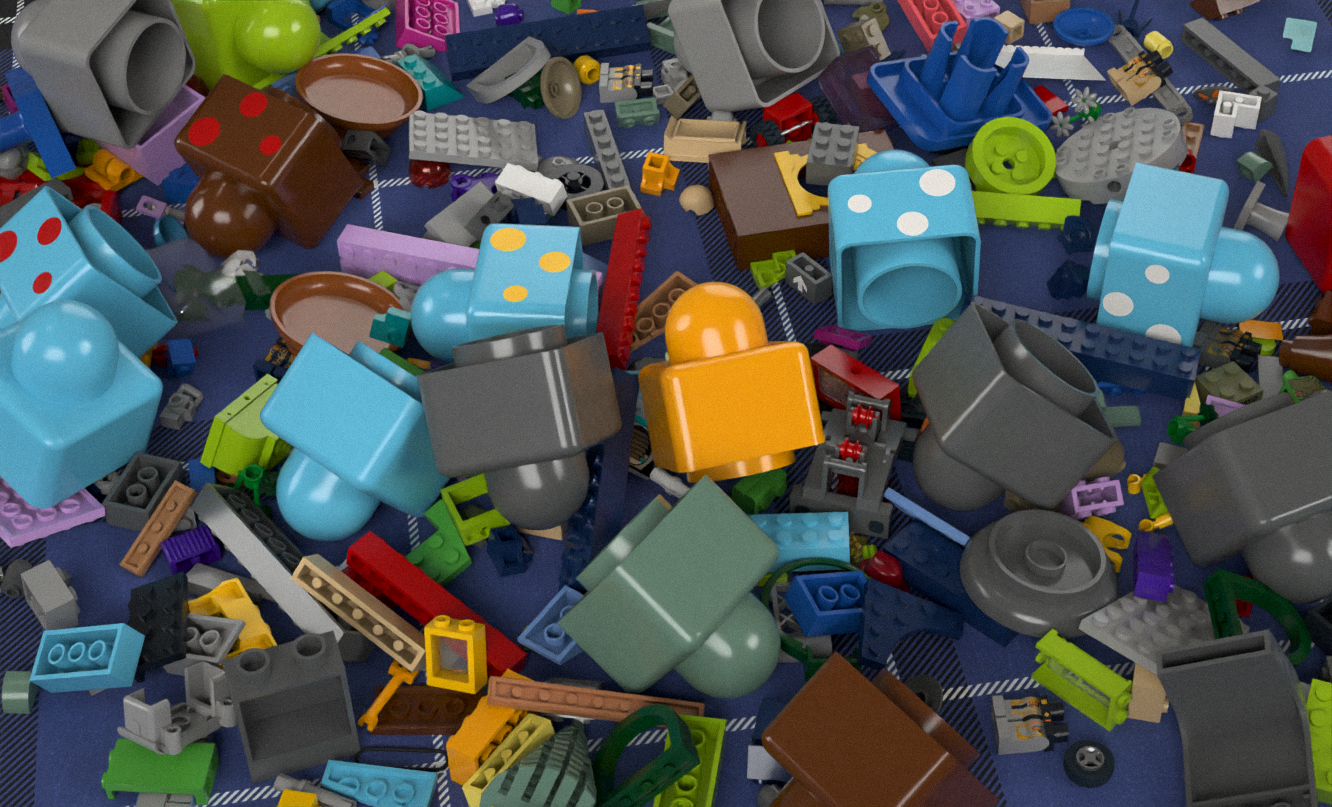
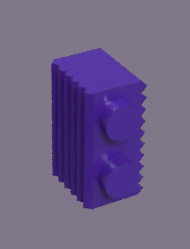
[160,525,222,575]

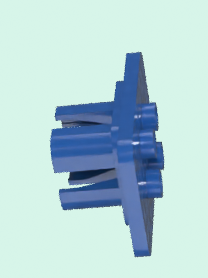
[866,17,1053,151]

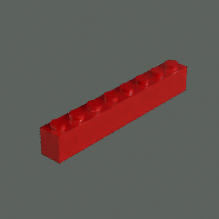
[346,531,527,678]

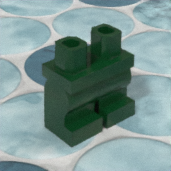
[505,68,543,110]

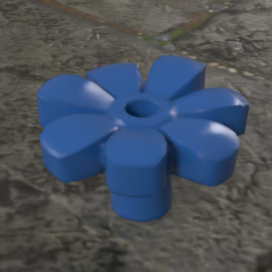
[356,26,378,46]

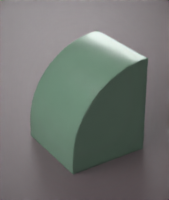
[1237,152,1273,183]
[2,671,39,714]

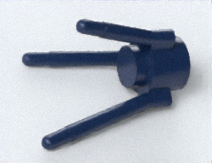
[1119,0,1152,37]

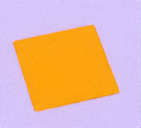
[1239,320,1283,340]

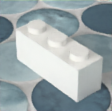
[495,163,567,216]

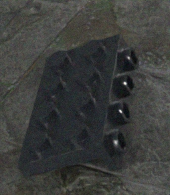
[127,572,188,683]

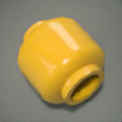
[573,55,601,85]

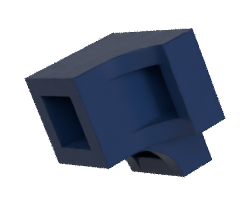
[1047,259,1090,300]
[487,525,532,577]

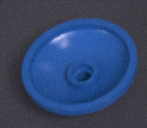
[1053,7,1114,47]

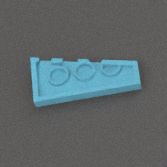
[321,760,438,807]

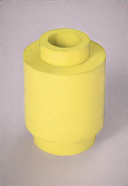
[1143,31,1173,59]

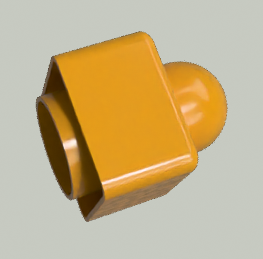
[638,282,826,483]

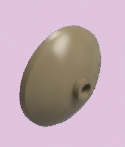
[540,57,581,119]

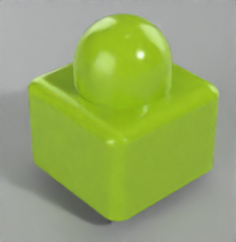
[171,0,321,91]

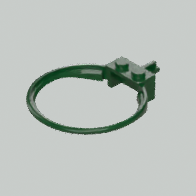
[759,557,872,681]

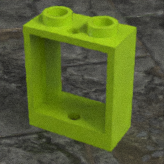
[440,473,511,547]

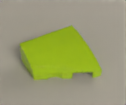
[27,152,85,181]
[750,250,796,290]

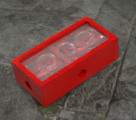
[810,345,901,422]

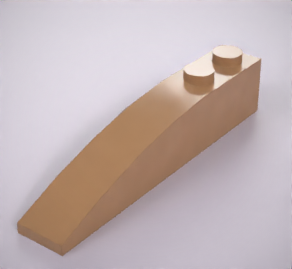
[629,271,698,353]

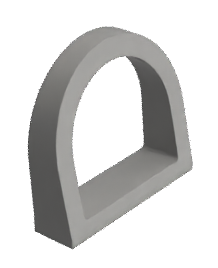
[466,36,551,104]

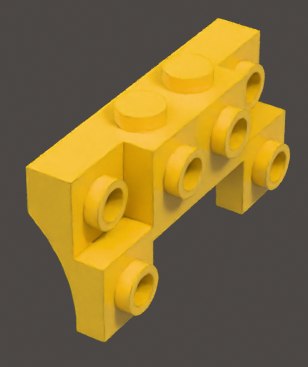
[187,578,277,670]

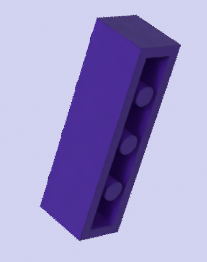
[1133,530,1175,602]

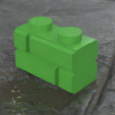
[732,468,787,515]

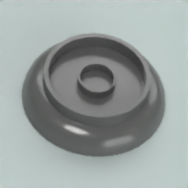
[960,509,1119,639]

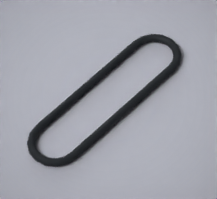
[355,747,448,772]

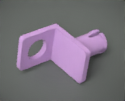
[136,195,184,236]

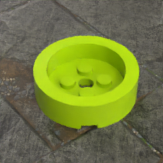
[965,117,1056,196]

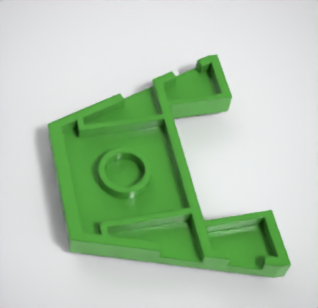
[405,499,472,587]

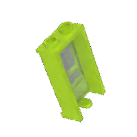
[1031,629,1133,732]

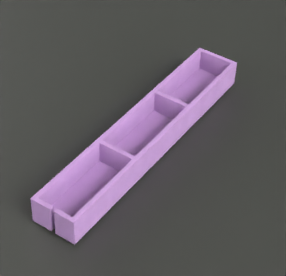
[337,224,603,317]

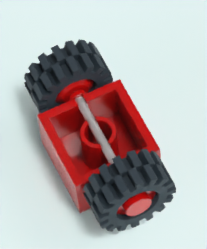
[750,93,838,148]

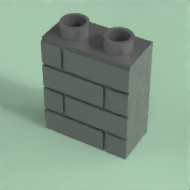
[222,631,361,784]

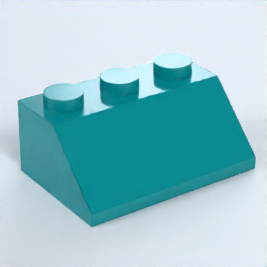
[397,54,463,111]

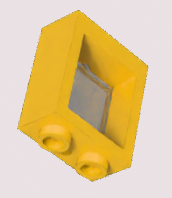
[424,615,488,694]

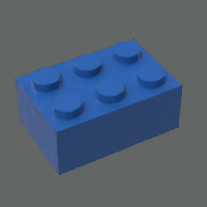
[784,571,867,637]

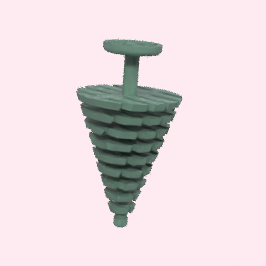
[479,721,597,807]

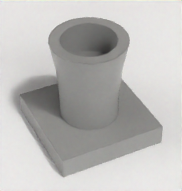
[1233,181,1289,242]

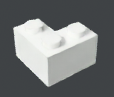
[1210,90,1262,138]

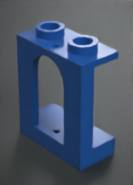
[326,0,389,31]

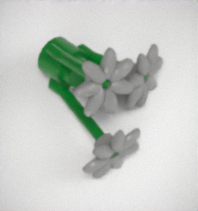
[1050,86,1102,138]

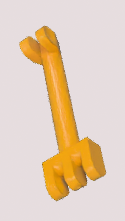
[357,660,421,732]

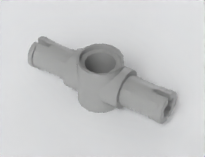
[380,44,435,66]

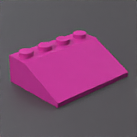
[395,0,460,52]

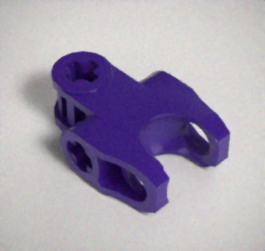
[450,172,499,202]

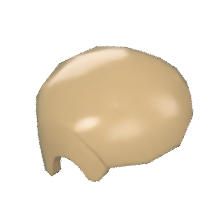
[679,185,714,215]

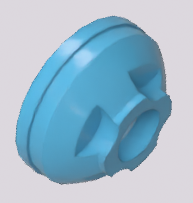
[153,216,188,255]

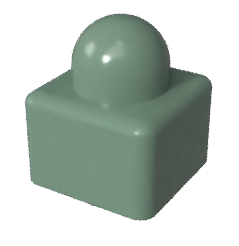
[557,475,781,699]

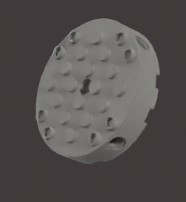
[1055,107,1188,204]

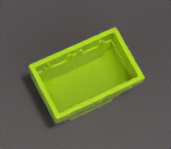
[200,374,292,476]

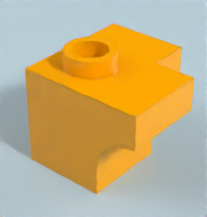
[640,152,681,197]

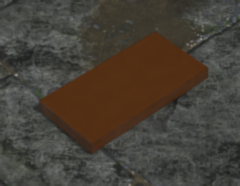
[370,686,484,735]

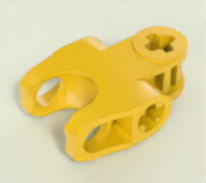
[1078,516,1132,573]

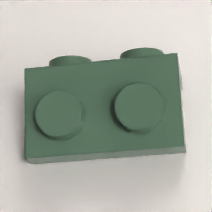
[614,97,660,128]

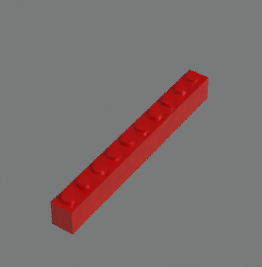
[596,208,652,371]

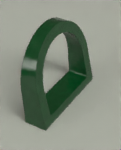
[1202,568,1311,669]
[592,704,701,807]

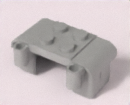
[117,661,237,755]

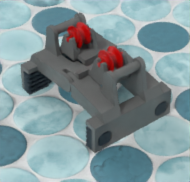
[790,391,918,539]

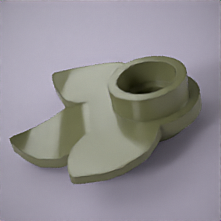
[852,2,890,31]

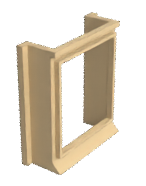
[664,115,747,163]

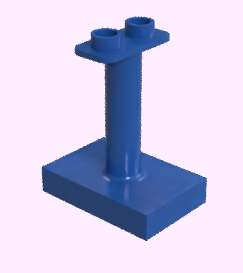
[0,66,76,179]

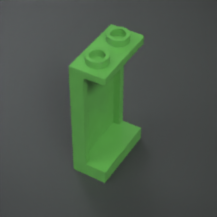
[101,738,220,805]

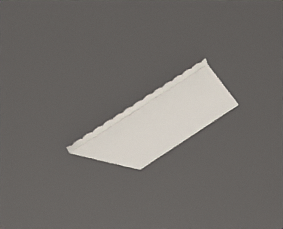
[995,45,1106,81]

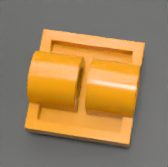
[84,148,144,192]

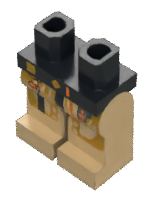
[1107,50,1173,106]

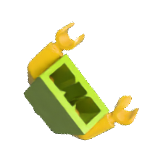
[1127,467,1174,533]

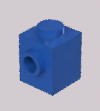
[164,339,196,377]

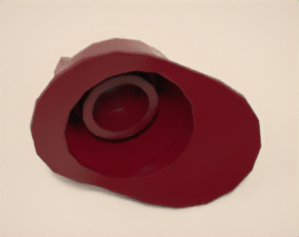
[858,550,911,594]

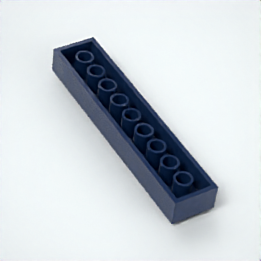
[444,5,651,82]
[958,294,1201,401]
[558,367,639,595]

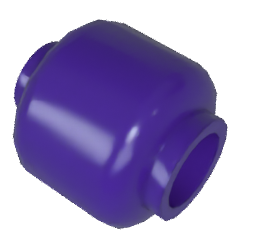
[495,3,524,26]

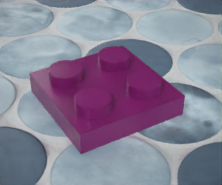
[814,324,873,352]

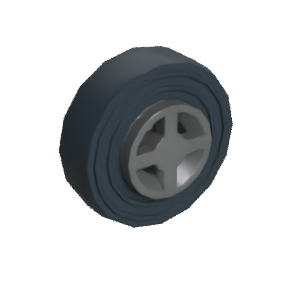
[1063,740,1115,788]

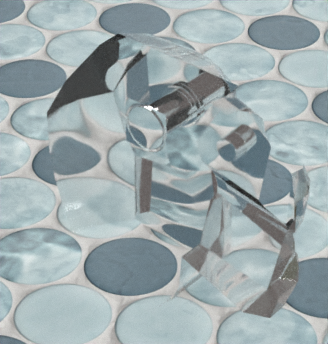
[146,236,272,340]

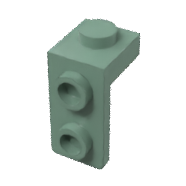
[1096,390,1142,427]

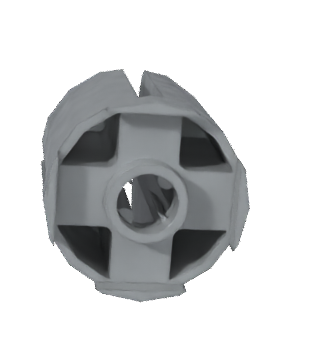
[0,143,29,180]

